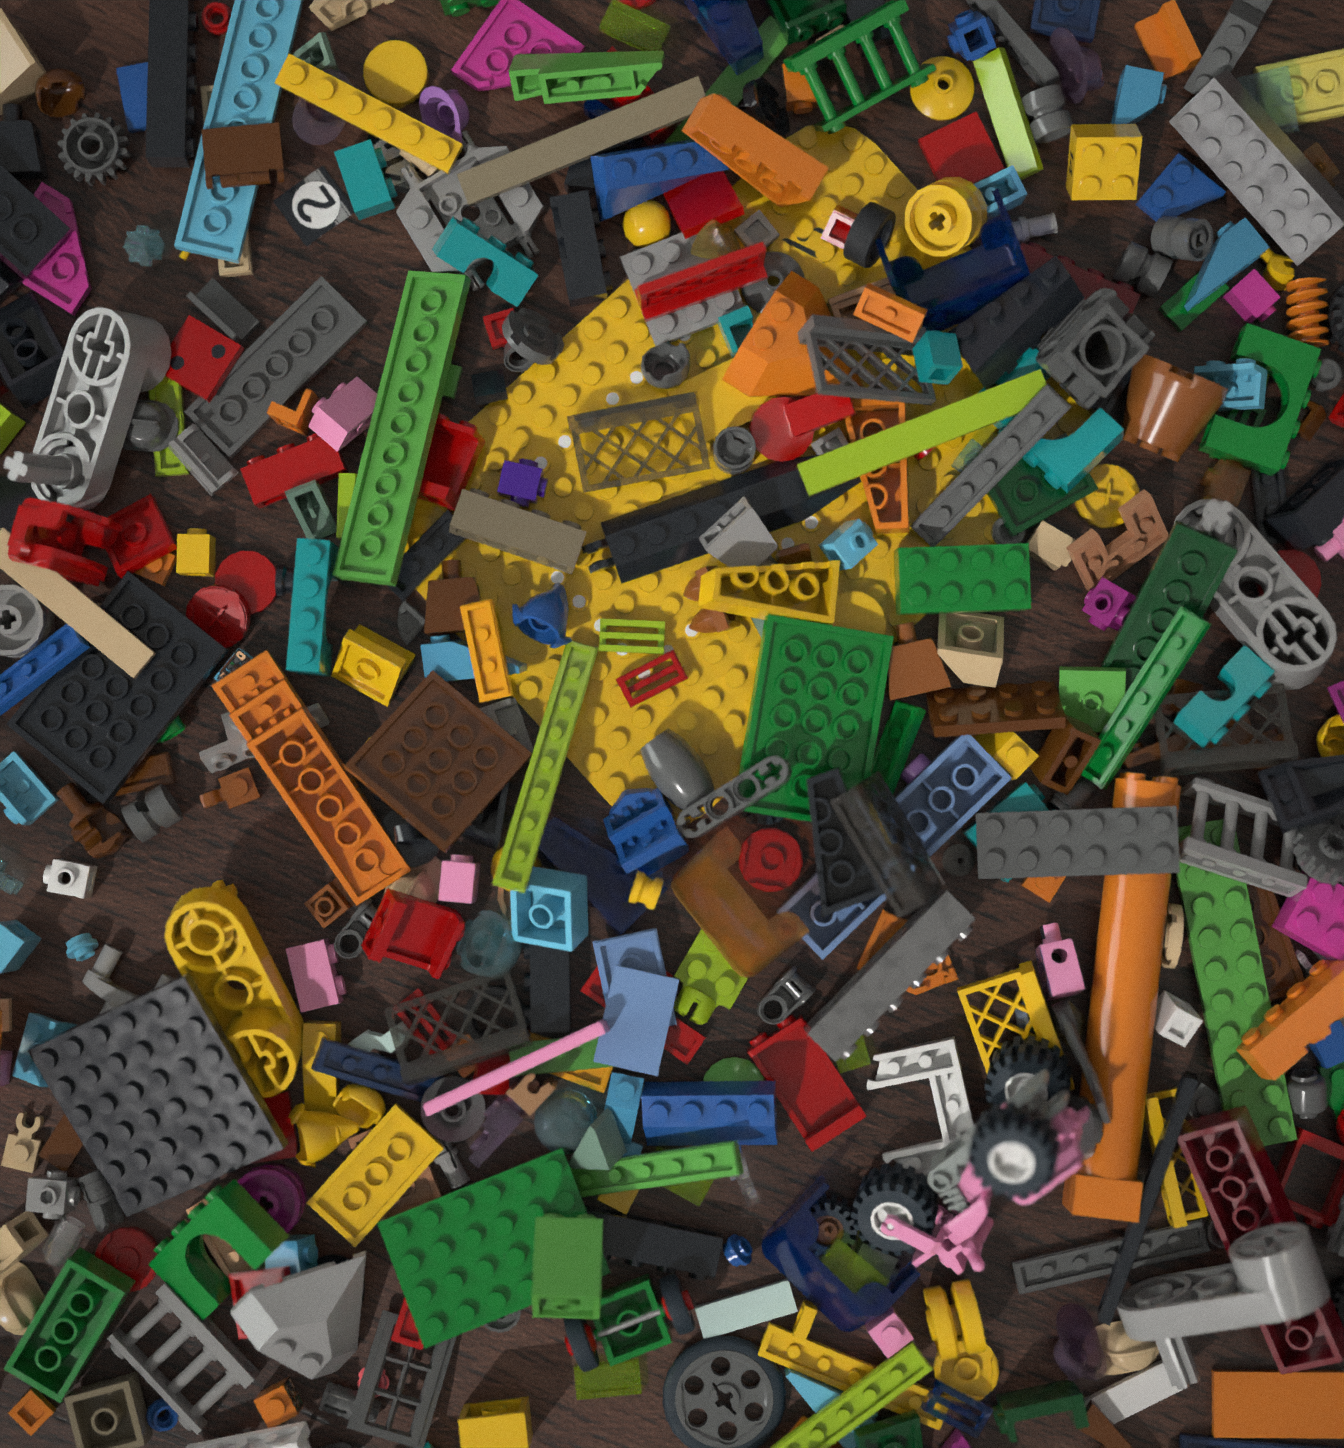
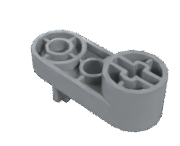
[4,307,171,510]
[1173,499,1337,690]
[1116,1222,1330,1389]

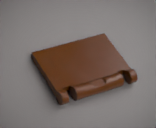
[201,122,285,190]

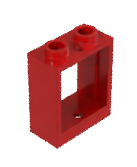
[1276,1126,1344,1229]

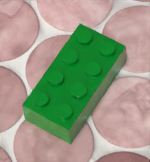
[894,543,1031,615]
[4,1247,136,1403]

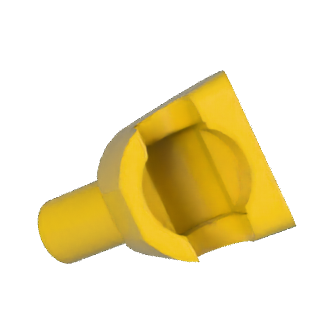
[1260,248,1294,291]

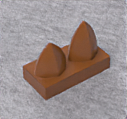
[683,565,740,633]

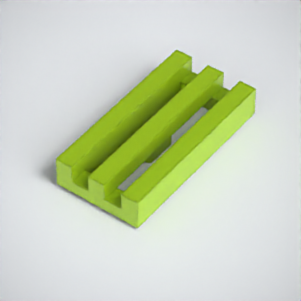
[599,618,665,654]

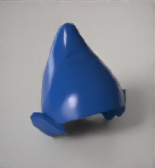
[512,583,572,648]

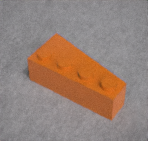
[682,93,828,208]
[845,399,910,534]
[1236,960,1344,1081]

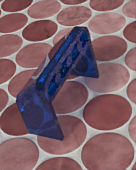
[875,189,1030,331]
[761,1175,920,1332]

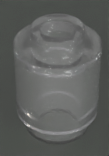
[41,1215,86,1267]

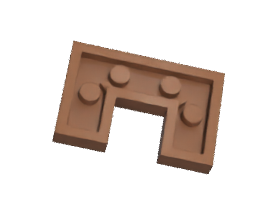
[1066,489,1169,591]

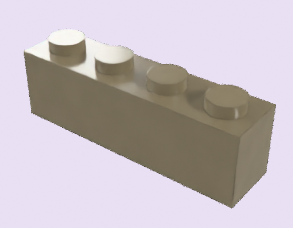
[449,488,586,575]

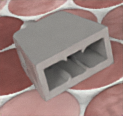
[699,496,778,567]

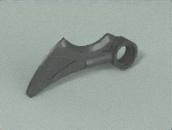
[1050,1000,1111,1124]

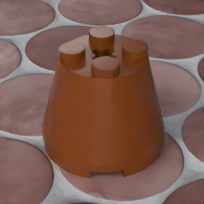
[1122,355,1228,462]

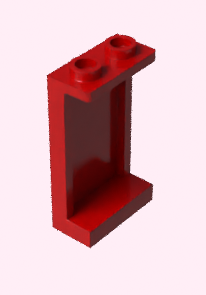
[746,1014,867,1152]

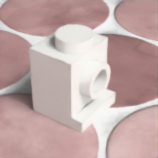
[43,859,97,899]

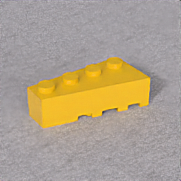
[698,560,840,625]

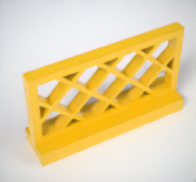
[957,960,1075,1090]

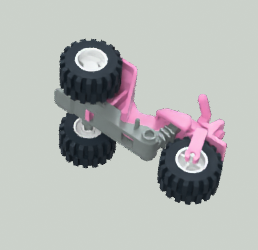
[851,1035,1090,1275]

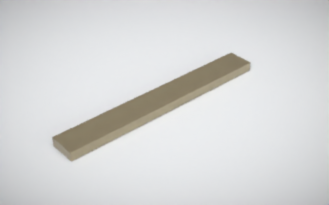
[457,76,706,206]

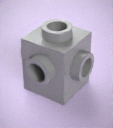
[25,1170,81,1219]

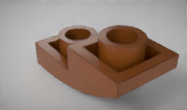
[304,878,355,929]

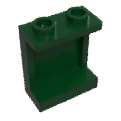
[765,0,847,45]
[992,1378,1090,1443]

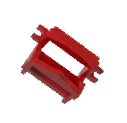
[7,498,124,587]

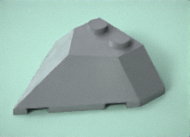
[231,1251,366,1379]

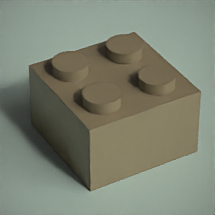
[64,1372,153,1448]

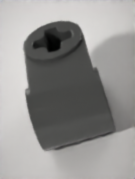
[334,898,378,959]
[756,964,817,1025]

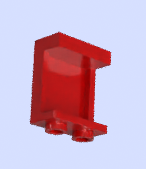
[417,413,485,511]
[361,888,465,979]

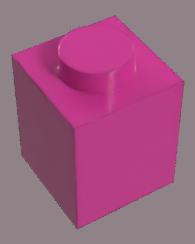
[1223,268,1280,324]

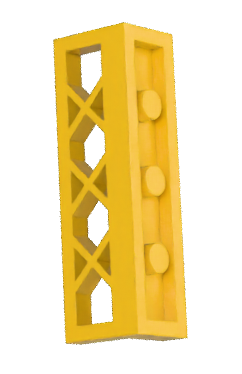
[1144,1087,1208,1229]

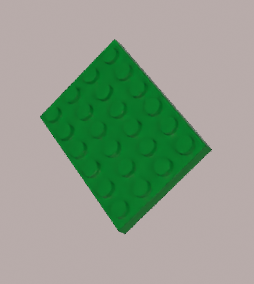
[739,614,894,825]
[377,1148,611,1349]

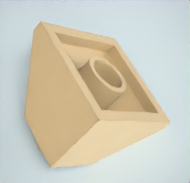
[937,613,1004,688]

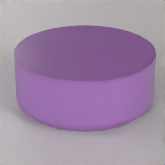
[900,753,931,784]

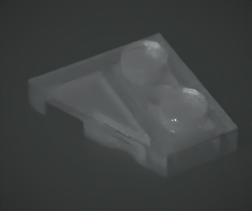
[729,1145,760,1207]

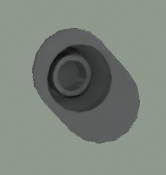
[122,399,179,452]

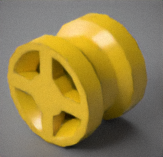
[628,871,664,910]

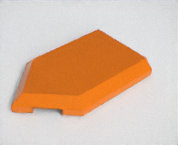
[856,909,958,995]

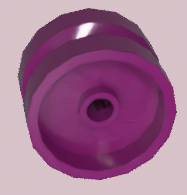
[237,1162,307,1233]

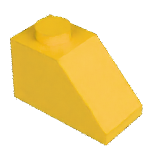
[971,732,1039,780]

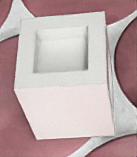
[1154,990,1203,1047]

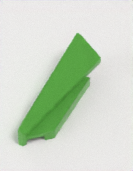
[509,51,665,104]

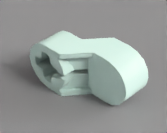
[348,1021,413,1053]

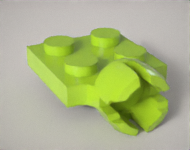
[673,920,762,1025]

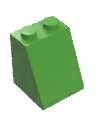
[532,1213,603,1319]

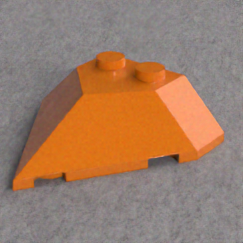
[722,271,863,397]

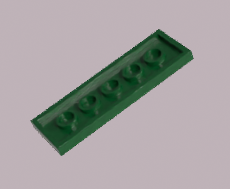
[1100,520,1238,694]

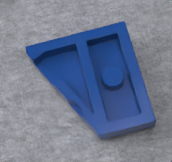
[1136,153,1226,221]

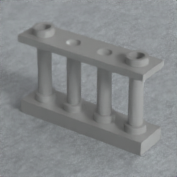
[1179,778,1308,898]
[107,1283,260,1435]

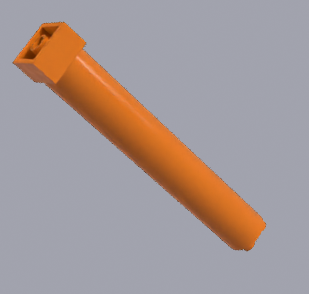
[1062,772,1181,1223]

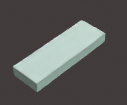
[695,1278,798,1339]

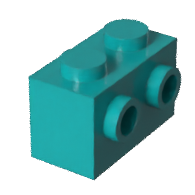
[334,139,398,220]

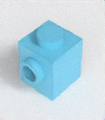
[818,519,878,571]

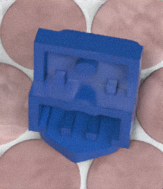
[603,788,689,876]

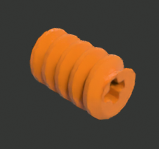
[1286,277,1329,347]

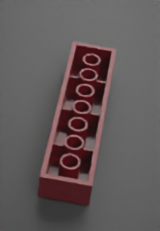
[1177,1105,1344,1375]

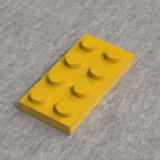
[307,1103,445,1247]

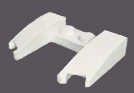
[866,1036,974,1179]

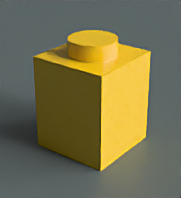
[176,528,216,576]

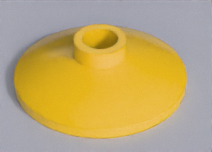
[910,56,974,121]

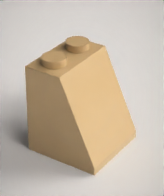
[0,8,46,115]

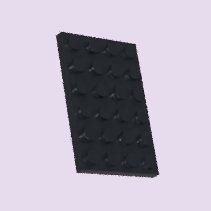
[6,571,229,805]

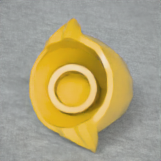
[288,1103,360,1168]

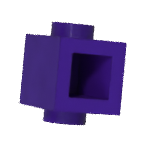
[497,459,548,508]

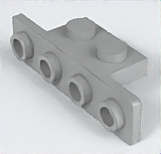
[199,703,329,773]

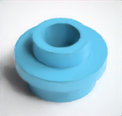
[66,933,99,961]

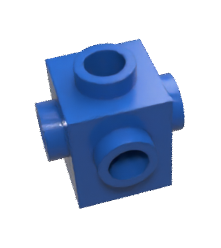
[947,10,996,61]

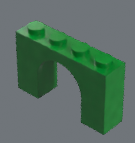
[1198,323,1322,476]
[148,1179,289,1321]

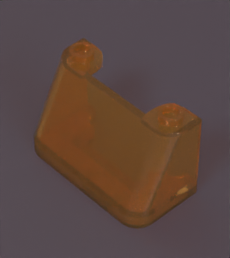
[671,827,810,978]

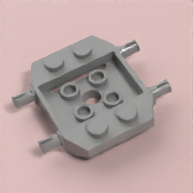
[396,131,544,291]

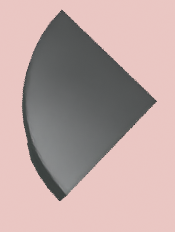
[397,601,425,646]

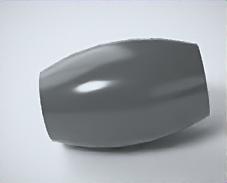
[640,729,715,811]

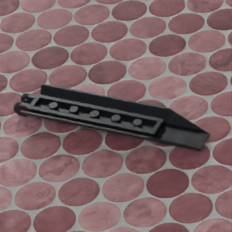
[582,455,861,584]

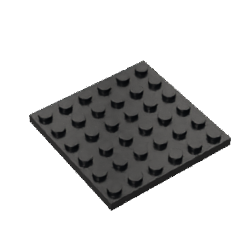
[28,972,288,1217]

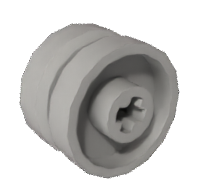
[0,585,55,658]

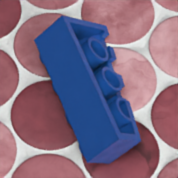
[590,139,729,222]

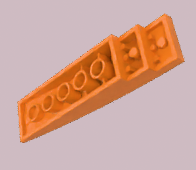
[212,649,411,906]

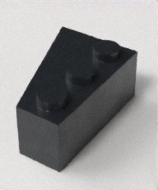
[549,190,612,307]

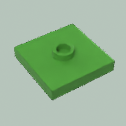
[1059,666,1126,732]

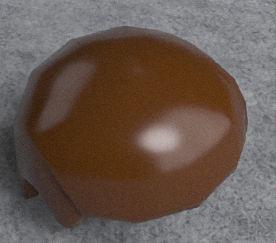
[35,68,85,117]

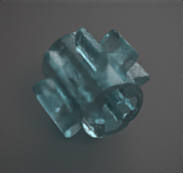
[123,225,165,266]

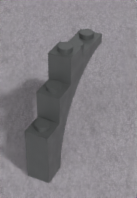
[1184,0,1273,95]

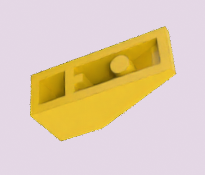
[302,1020,341,1115]

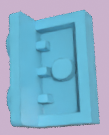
[1194,359,1267,411]
[0,751,60,825]
[12,1013,77,1087]

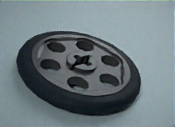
[662,1336,786,1448]

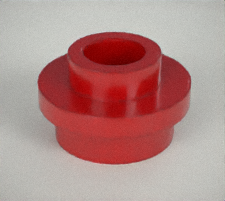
[201,2,232,35]

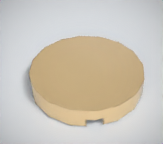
[1161,903,1184,969]

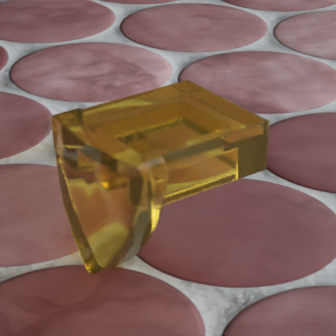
[691,220,741,259]

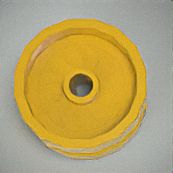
[904,177,987,256]
[923,1279,987,1362]

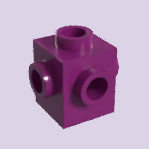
[1082,577,1136,631]

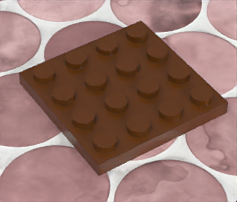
[345,670,532,853]

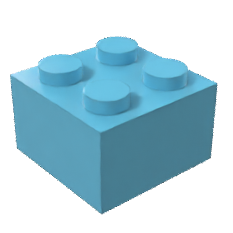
[510,866,588,951]

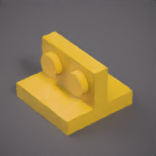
[331,624,416,707]

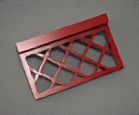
[634,241,768,322]

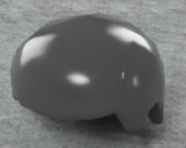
[641,340,690,389]

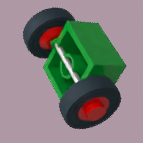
[563,1273,695,1372]

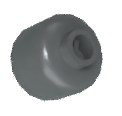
[1285,1068,1329,1119]

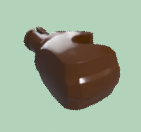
[57,782,130,859]

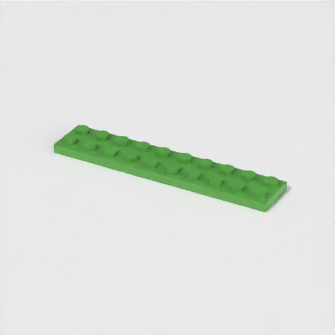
[332,270,471,586]
[1175,818,1297,1146]

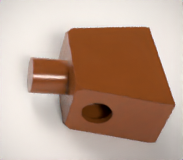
[886,621,951,700]

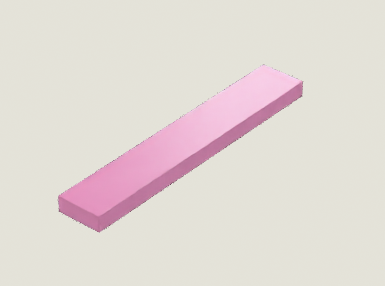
[423,1020,610,1117]

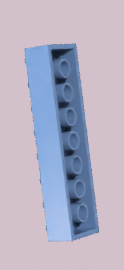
[776,735,1012,960]

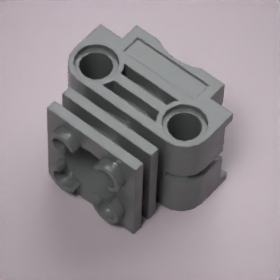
[1036,288,1156,409]

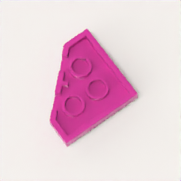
[451,0,585,92]
[0,182,92,316]

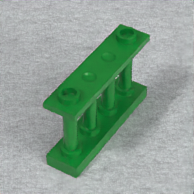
[783,0,936,134]

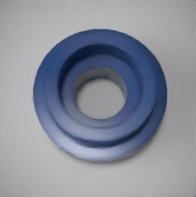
[723,1234,753,1267]
[146,1398,178,1431]

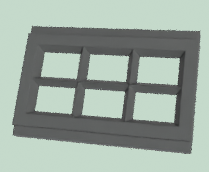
[347,1310,457,1448]

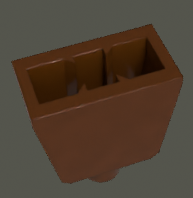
[424,560,482,636]

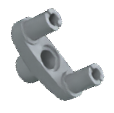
[82,944,175,1014]

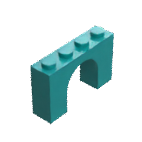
[977,348,1124,493]
[286,538,339,677]

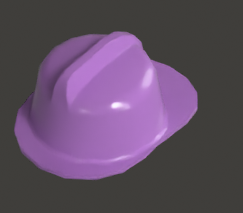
[419,86,469,157]

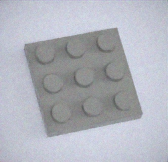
[620,228,744,347]

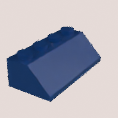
[641,1081,778,1146]

